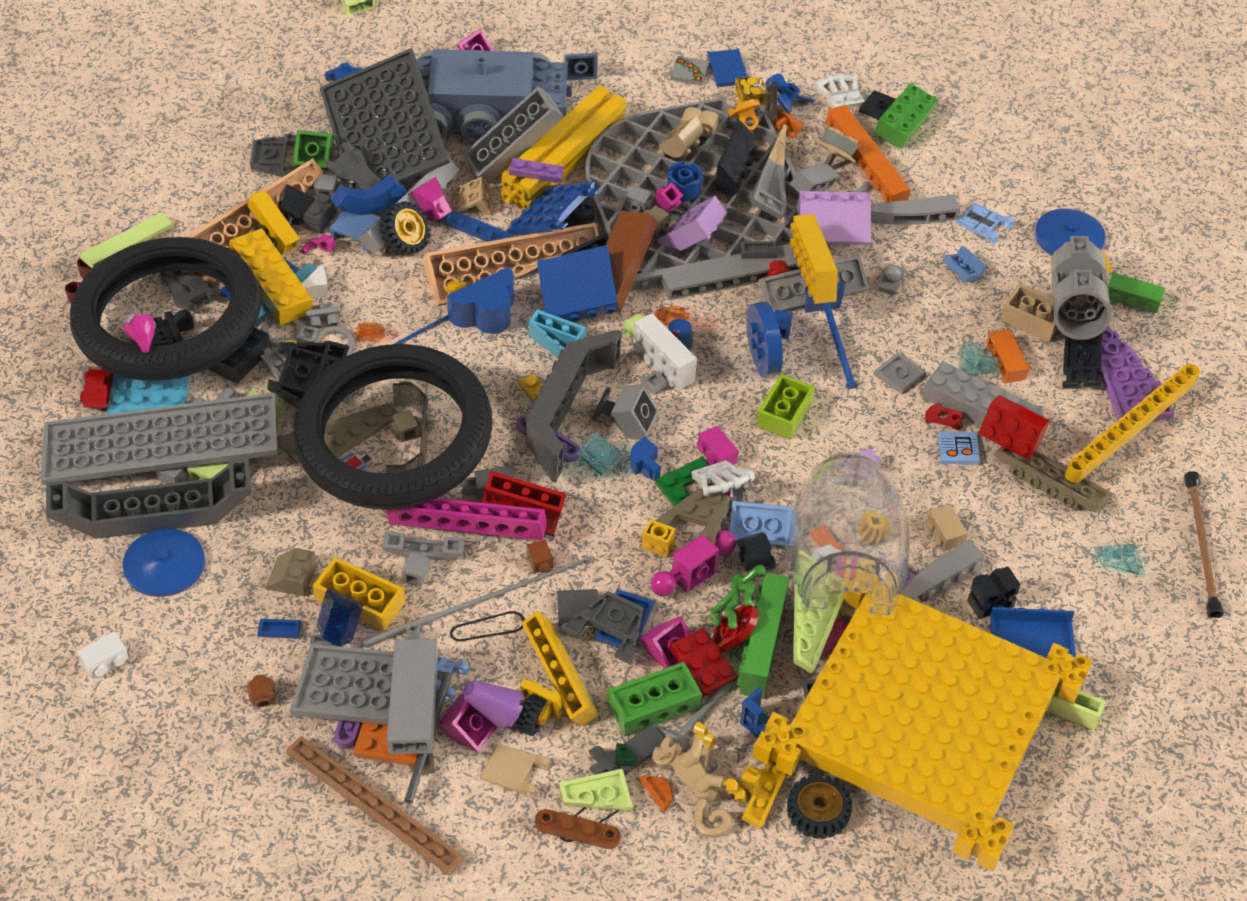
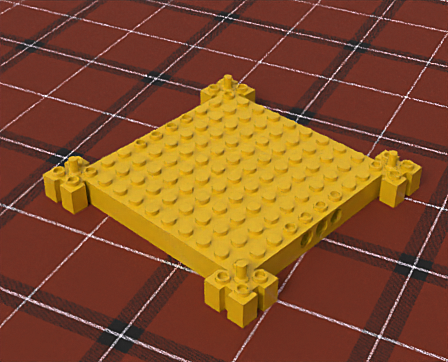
[752,559,1093,872]

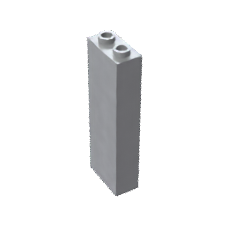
[387,638,438,754]

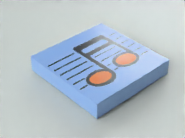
[938,431,980,465]

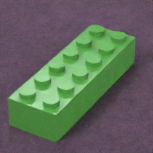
[737,572,790,699]

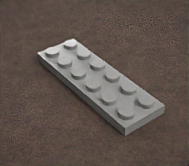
[759,255,869,312]

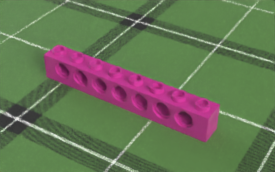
[386,498,547,540]

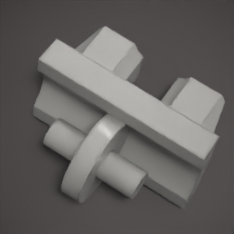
[306,299,340,328]

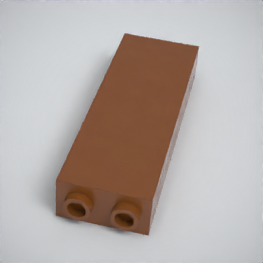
[606,211,658,312]

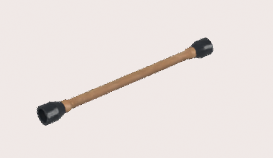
[1184,471,1224,618]

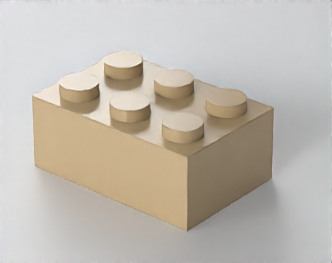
[1000,283,1058,341]

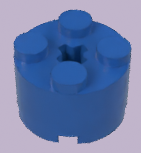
[667,161,702,203]

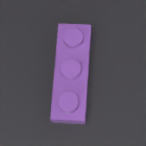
[509,158,564,183]

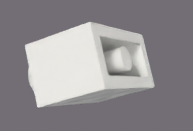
[77,632,129,679]

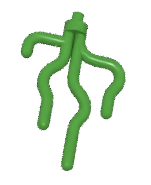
[709,565,766,629]

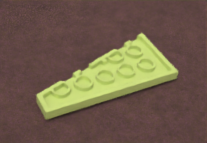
[793,550,850,673]

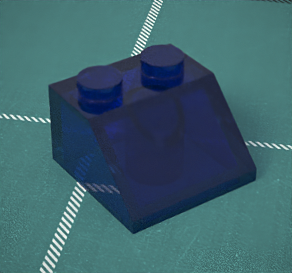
[316,588,363,647]

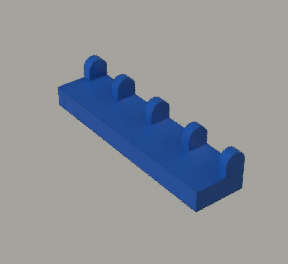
[444,210,514,242]

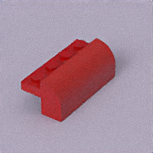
[481,471,566,536]

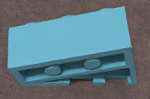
[529,309,587,357]

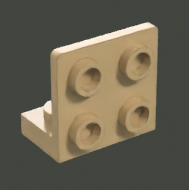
[451,177,493,215]

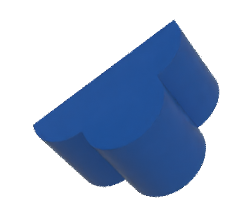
[447,267,514,334]

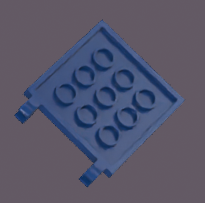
[507,181,600,235]

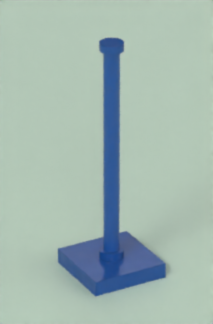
[804,282,858,389]

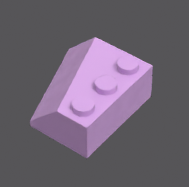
[657,196,727,251]

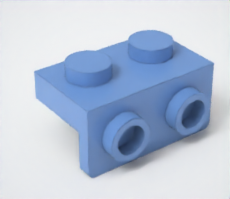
[942,246,986,282]

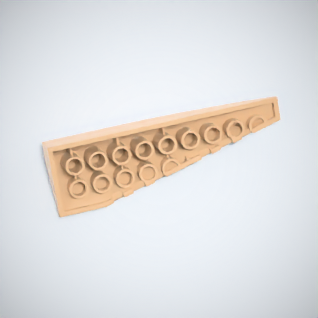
[187,159,323,285]
[422,222,599,305]

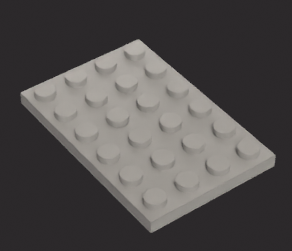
[290,644,394,725]

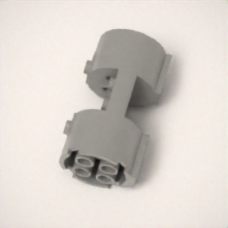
[1051,236,1111,340]

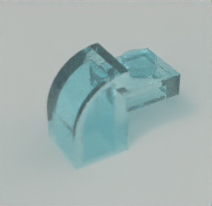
[959,341,998,376]

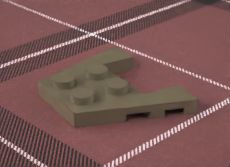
[655,488,732,545]

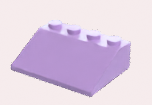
[798,191,871,245]

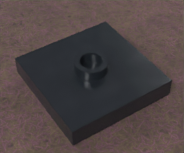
[859,90,896,120]

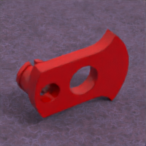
[925,403,963,430]

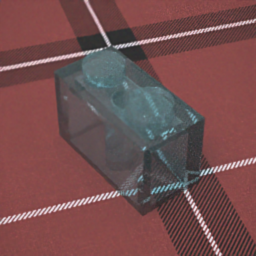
[577,432,625,478]

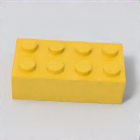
[312,557,405,632]

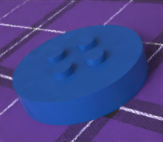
[746,301,783,377]

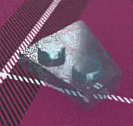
[1096,543,1145,578]

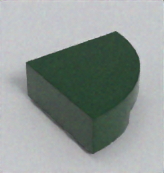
[615,743,637,767]

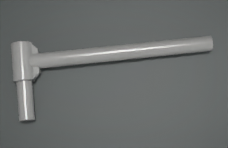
[652,671,739,751]

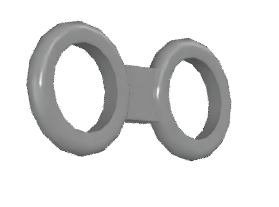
[261,316,356,355]

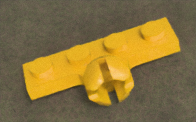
[739,760,786,829]

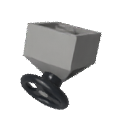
[591,384,659,439]

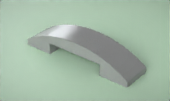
[382,531,464,560]

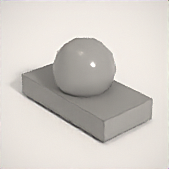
[878,263,906,295]

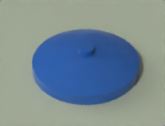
[1035,208,1105,256]
[123,528,205,597]

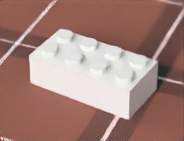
[633,313,697,391]

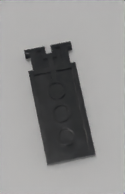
[1062,332,1103,389]

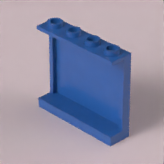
[537,245,620,322]
[990,607,1076,658]

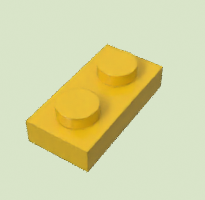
[518,374,544,402]

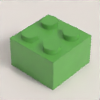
[293,130,334,170]

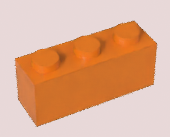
[986,329,1030,383]

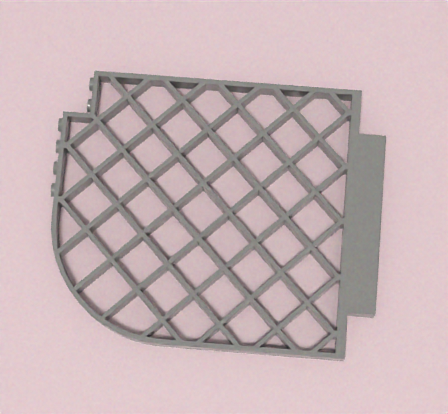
[585,97,830,301]

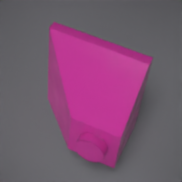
[457,29,494,51]
[412,177,452,222]
[639,616,691,668]

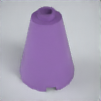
[463,680,525,731]

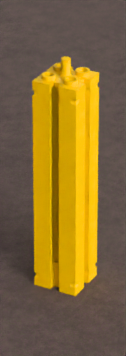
[501,85,627,210]

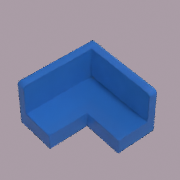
[740,687,770,738]

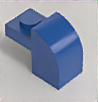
[630,437,661,481]

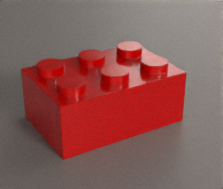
[978,395,1050,460]

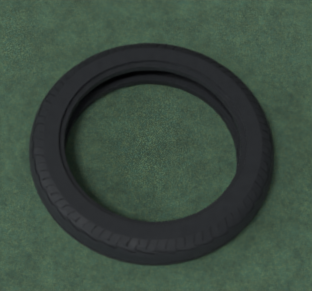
[70,237,261,381]
[293,344,492,510]

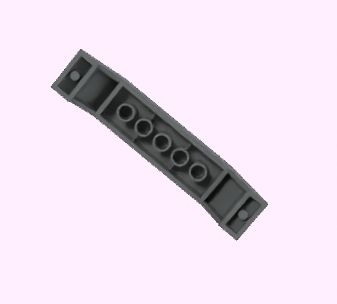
[524,330,622,483]
[46,459,252,538]

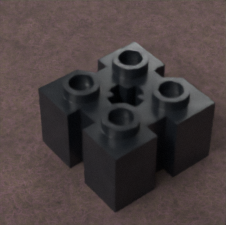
[967,566,1021,619]

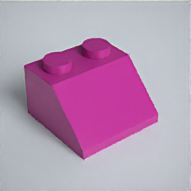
[437,693,497,753]

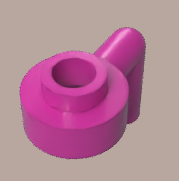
[300,234,336,254]

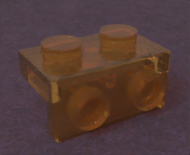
[655,304,690,326]

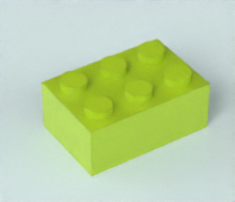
[756,374,815,440]

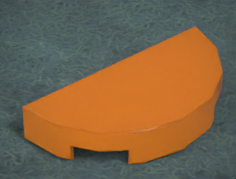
[639,774,672,812]

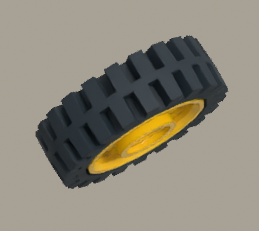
[379,201,431,256]

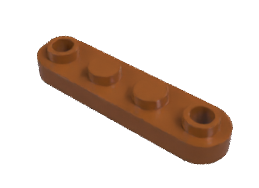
[535,809,621,849]

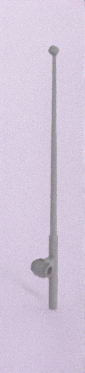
[362,556,591,647]

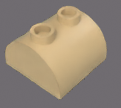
[659,116,703,158]

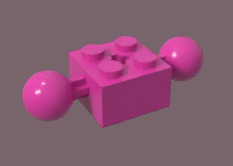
[650,530,736,597]

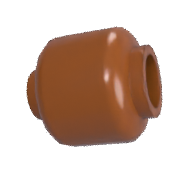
[247,674,276,707]

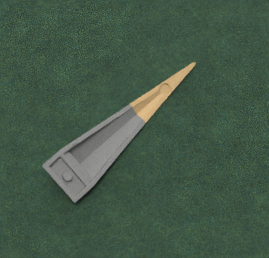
[751,124,787,220]

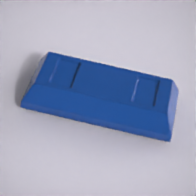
[257,619,301,639]

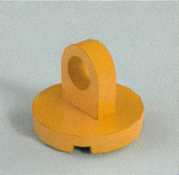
[728,99,761,131]

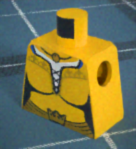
[735,77,775,105]

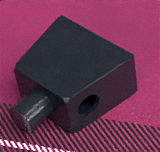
[278,184,316,227]

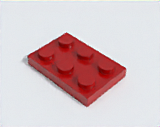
[669,627,738,697]

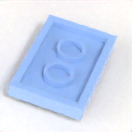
[730,501,792,546]

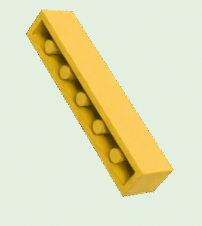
[521,611,599,726]

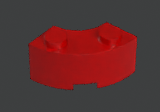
[80,367,114,408]

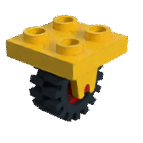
[515,679,563,736]

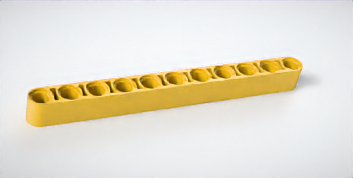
[1065,364,1200,483]

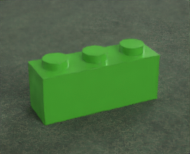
[1108,273,1165,313]

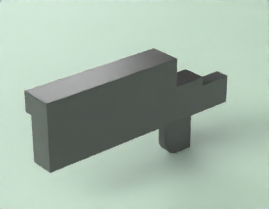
[588,724,665,776]

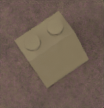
[266,548,317,597]

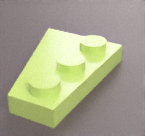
[559,769,633,811]

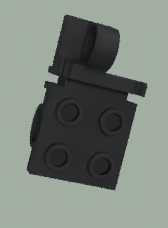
[129,309,194,346]

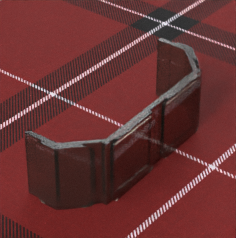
[386,382,430,473]

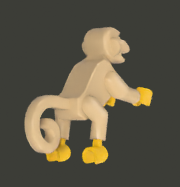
[652,722,747,837]

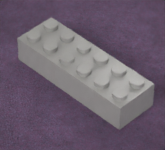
[463,86,564,184]
[922,361,1043,426]

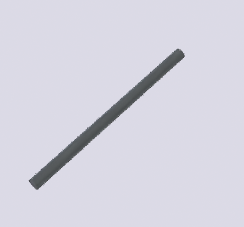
[404,672,452,804]

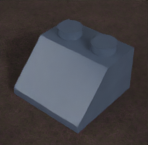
[563,53,598,81]

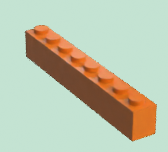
[826,104,910,202]

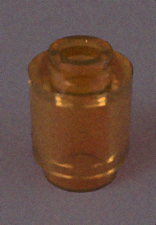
[357,322,385,342]

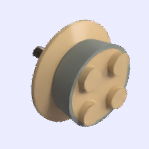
[814,127,859,166]

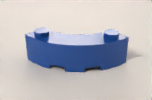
[330,174,408,214]

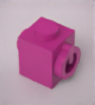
[653,183,683,212]

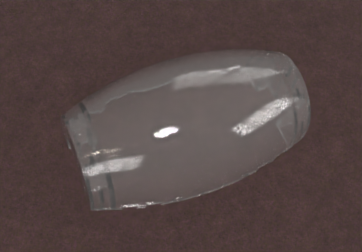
[787,452,910,616]

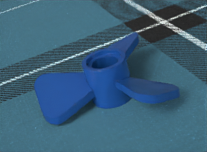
[765,73,815,113]

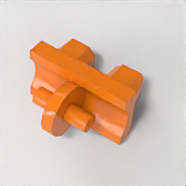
[773,108,804,139]

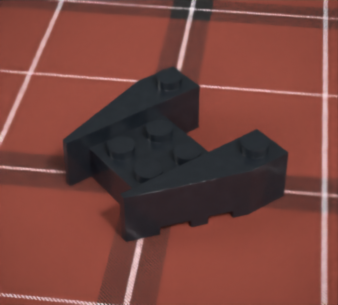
[267,341,349,421]

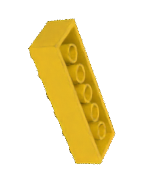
[790,214,838,304]
[229,228,313,326]

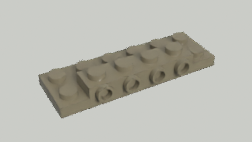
[995,446,1113,513]

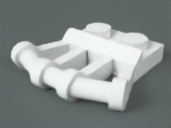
[813,73,865,108]
[691,460,755,497]

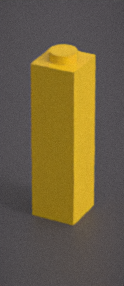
[247,190,300,255]

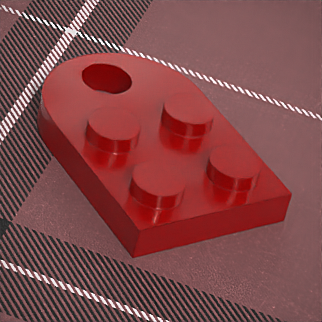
[712,604,759,653]

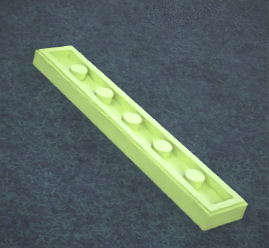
[80,212,173,269]

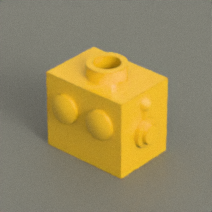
[642,519,676,557]

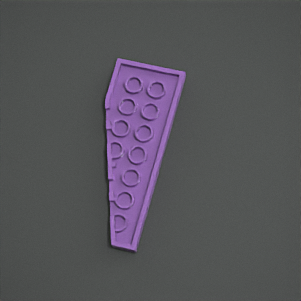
[1100,326,1175,420]

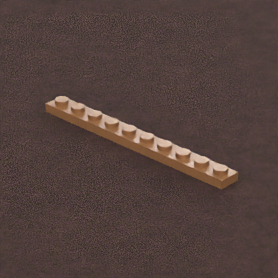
[286,736,464,876]

